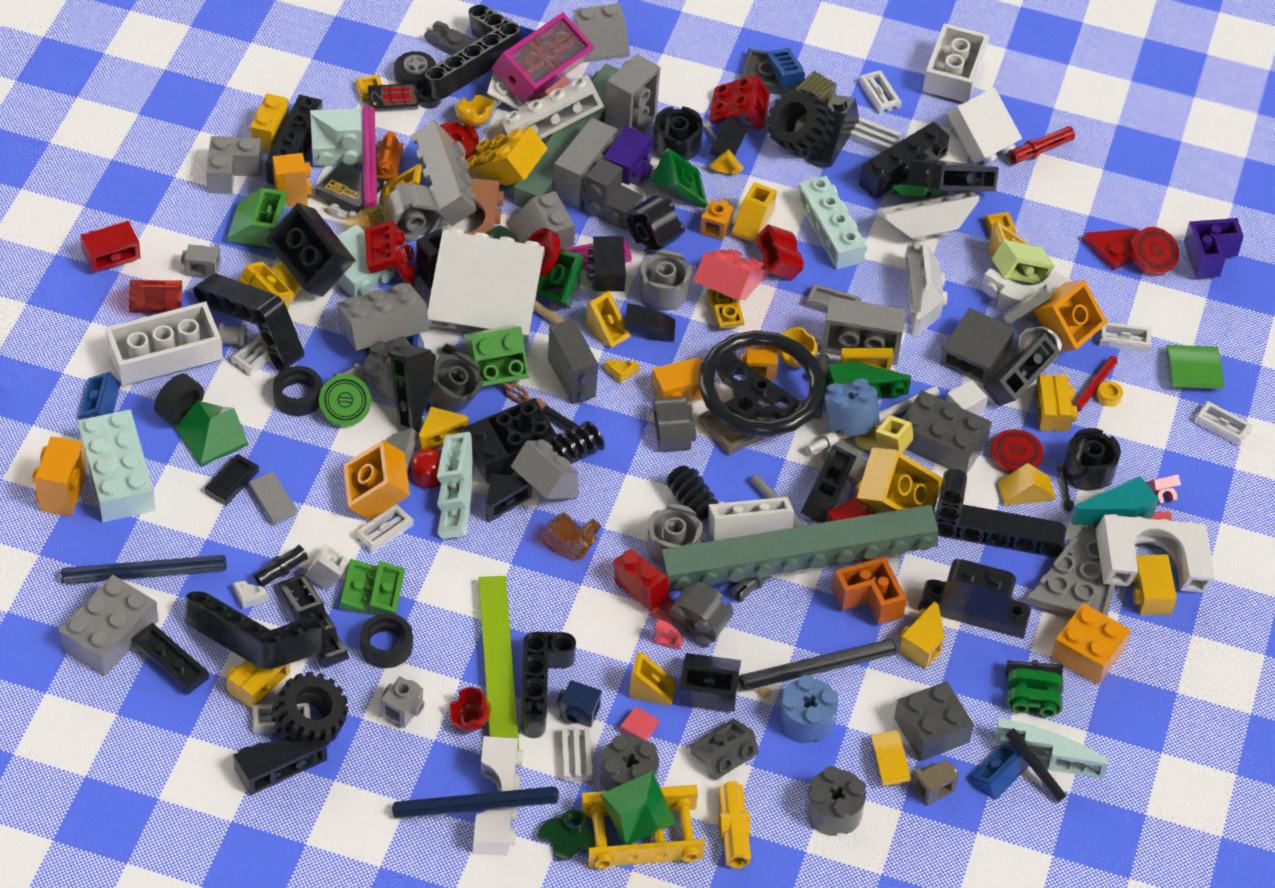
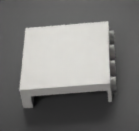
[427,228,545,342]

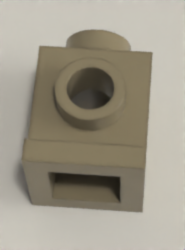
[911,759,959,806]

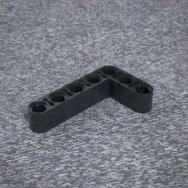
[425,4,522,99]
[193,273,305,371]
[935,469,1067,557]
[185,591,326,669]

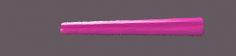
[362,106,377,209]

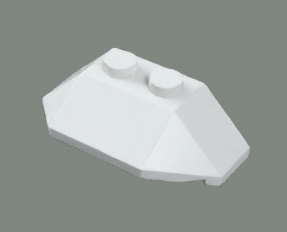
[877,191,979,240]
[904,243,947,336]

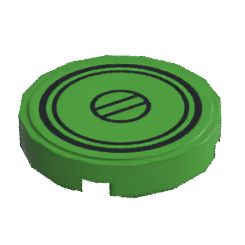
[318,374,372,427]

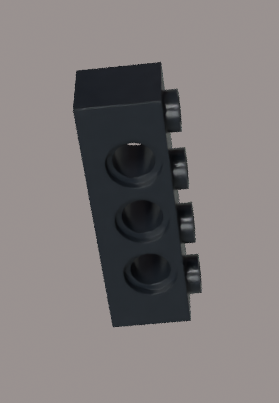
[266,94,323,184]

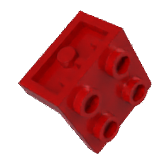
[710,74,770,130]
[364,220,417,288]

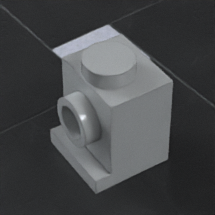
[181,244,221,279]

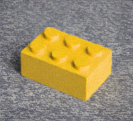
[857,447,942,513]

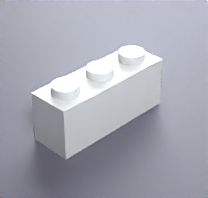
[708,497,794,541]

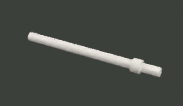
[806,386,940,455]

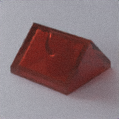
[128,280,182,313]

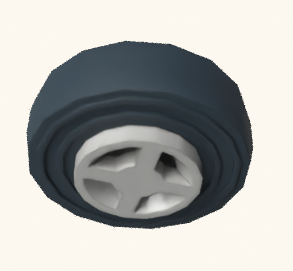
[394,51,437,90]

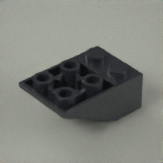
[463,398,558,484]

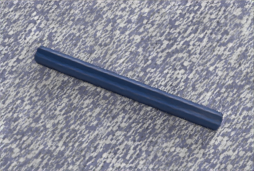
[61,554,227,584]
[392,786,559,819]

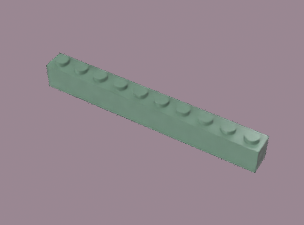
[662,505,938,592]

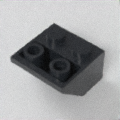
[679,653,741,712]

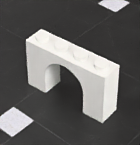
[1095,514,1215,593]

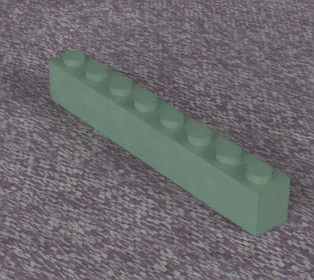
[512,63,620,207]

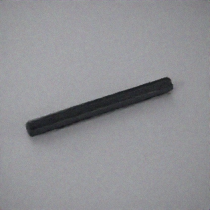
[739,639,896,690]

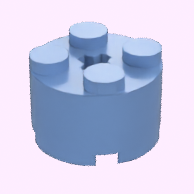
[825,379,880,436]
[779,675,838,743]

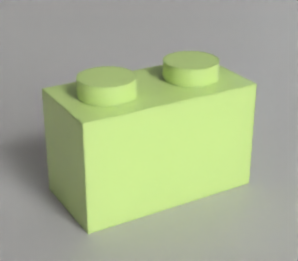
[992,240,1055,284]

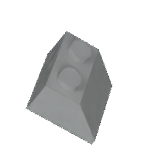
[573,3,630,63]
[509,191,575,249]
[511,440,579,499]

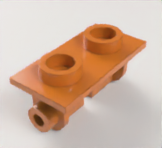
[376,131,404,180]

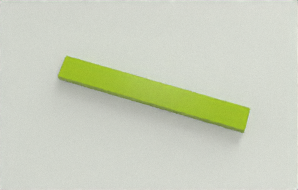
[478,576,519,749]

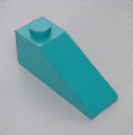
[1070,476,1159,525]

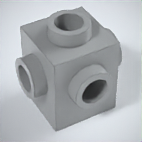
[381,676,425,728]

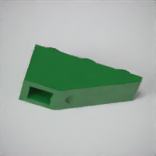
[826,361,911,399]

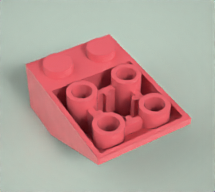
[693,248,769,301]

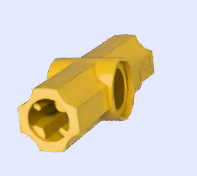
[718,781,751,869]

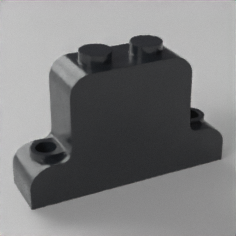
[905,159,999,192]
[917,559,1031,639]

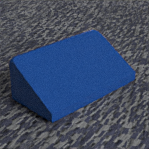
[78,372,120,420]
[968,744,1029,800]

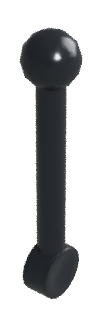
[1057,464,1074,511]

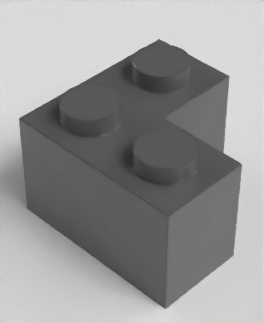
[584,158,643,231]

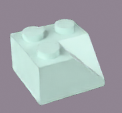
[310,108,363,166]

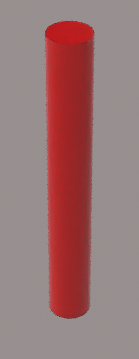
[1073,356,1118,412]

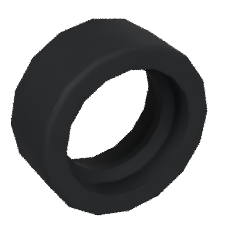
[273,366,323,416]
[154,374,204,426]
[360,613,413,668]

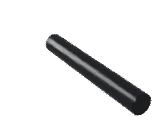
[1005,728,1067,803]

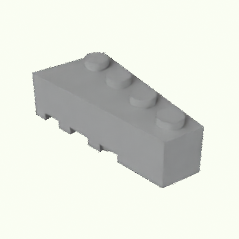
[410,120,476,226]

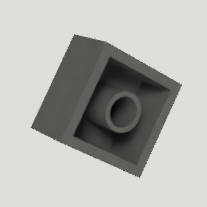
[894,681,974,762]

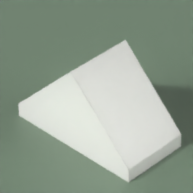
[305,543,348,591]

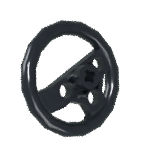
[698,330,825,437]

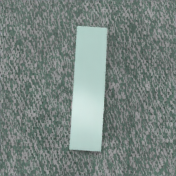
[437,432,472,539]
[994,717,1109,779]

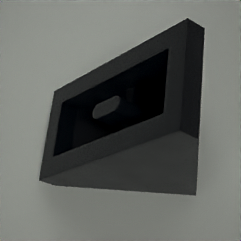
[486,473,532,523]

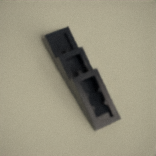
[278,573,349,668]

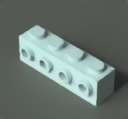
[797,176,868,270]

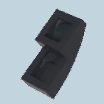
[709,116,749,157]
[624,303,676,342]

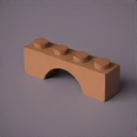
[464,178,504,235]

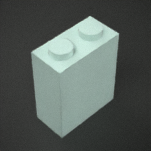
[336,224,395,297]

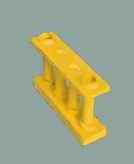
[581,784,706,869]

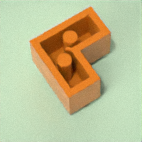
[832,557,907,625]

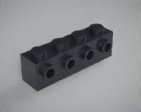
[859,121,950,199]

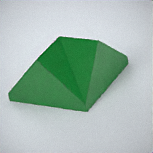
[650,148,708,208]
[536,248,584,307]
[176,401,248,467]
[600,772,677,845]

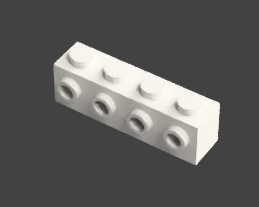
[501,75,604,139]

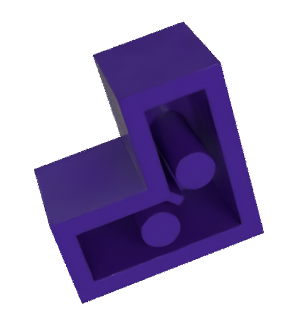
[603,126,654,186]
[1184,218,1244,279]

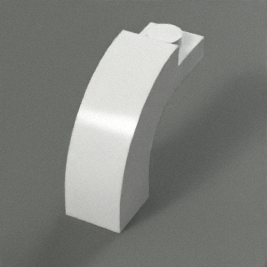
[981,268,1072,318]

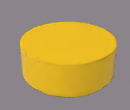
[1096,381,1123,407]

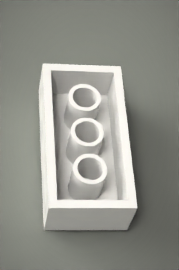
[105,302,223,386]

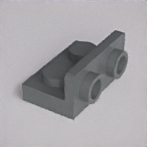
[689,718,759,780]

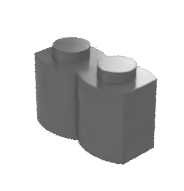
[653,397,696,452]

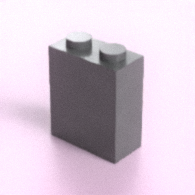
[940,308,1015,384]
[548,319,598,404]

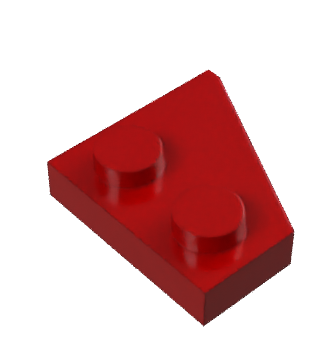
[1083,228,1139,271]

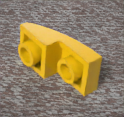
[706,289,745,329]
[871,730,911,786]

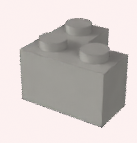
[206,136,262,194]

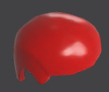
[408,448,442,488]
[449,686,491,733]

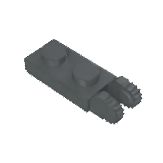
[424,21,477,55]

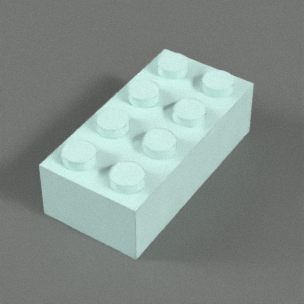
[78,409,156,522]

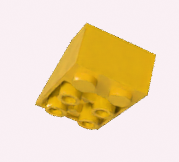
[466,126,548,186]

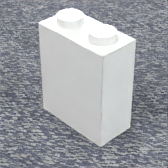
[947,87,1022,164]

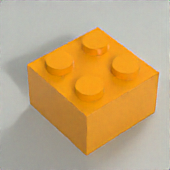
[1033,279,1108,352]
[32,436,87,517]
[343,440,410,520]
[1051,603,1131,685]

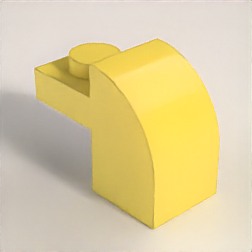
[855,415,913,453]

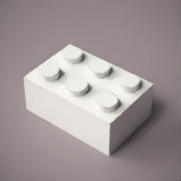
[922,23,990,102]

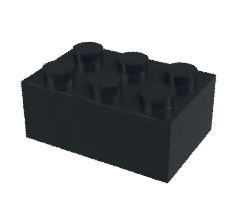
[265,203,356,297]

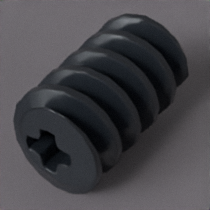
[550,421,605,463]
[666,465,719,522]

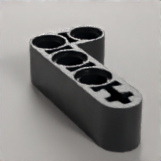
[521,631,576,738]

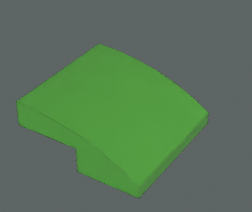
[1165,345,1224,389]
[338,558,405,615]

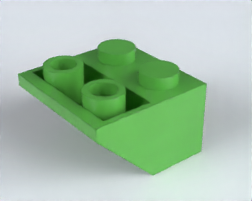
[227,188,288,248]
[464,325,529,387]

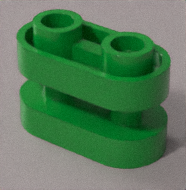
[1007,668,1064,717]

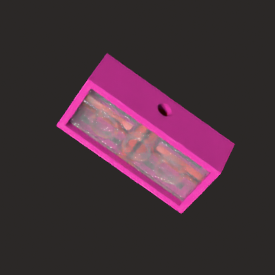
[491,12,595,104]

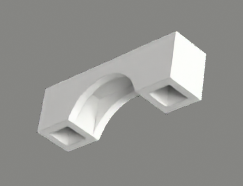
[473,736,523,856]

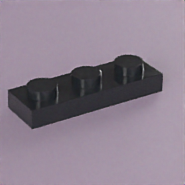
[131,622,209,695]

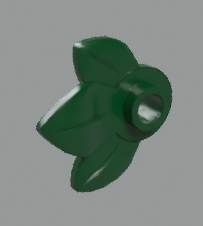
[538,808,596,861]

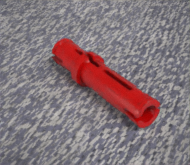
[1008,126,1075,165]

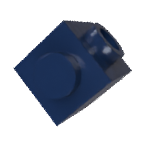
[557,680,602,728]

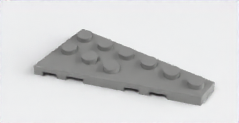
[1025,525,1115,617]

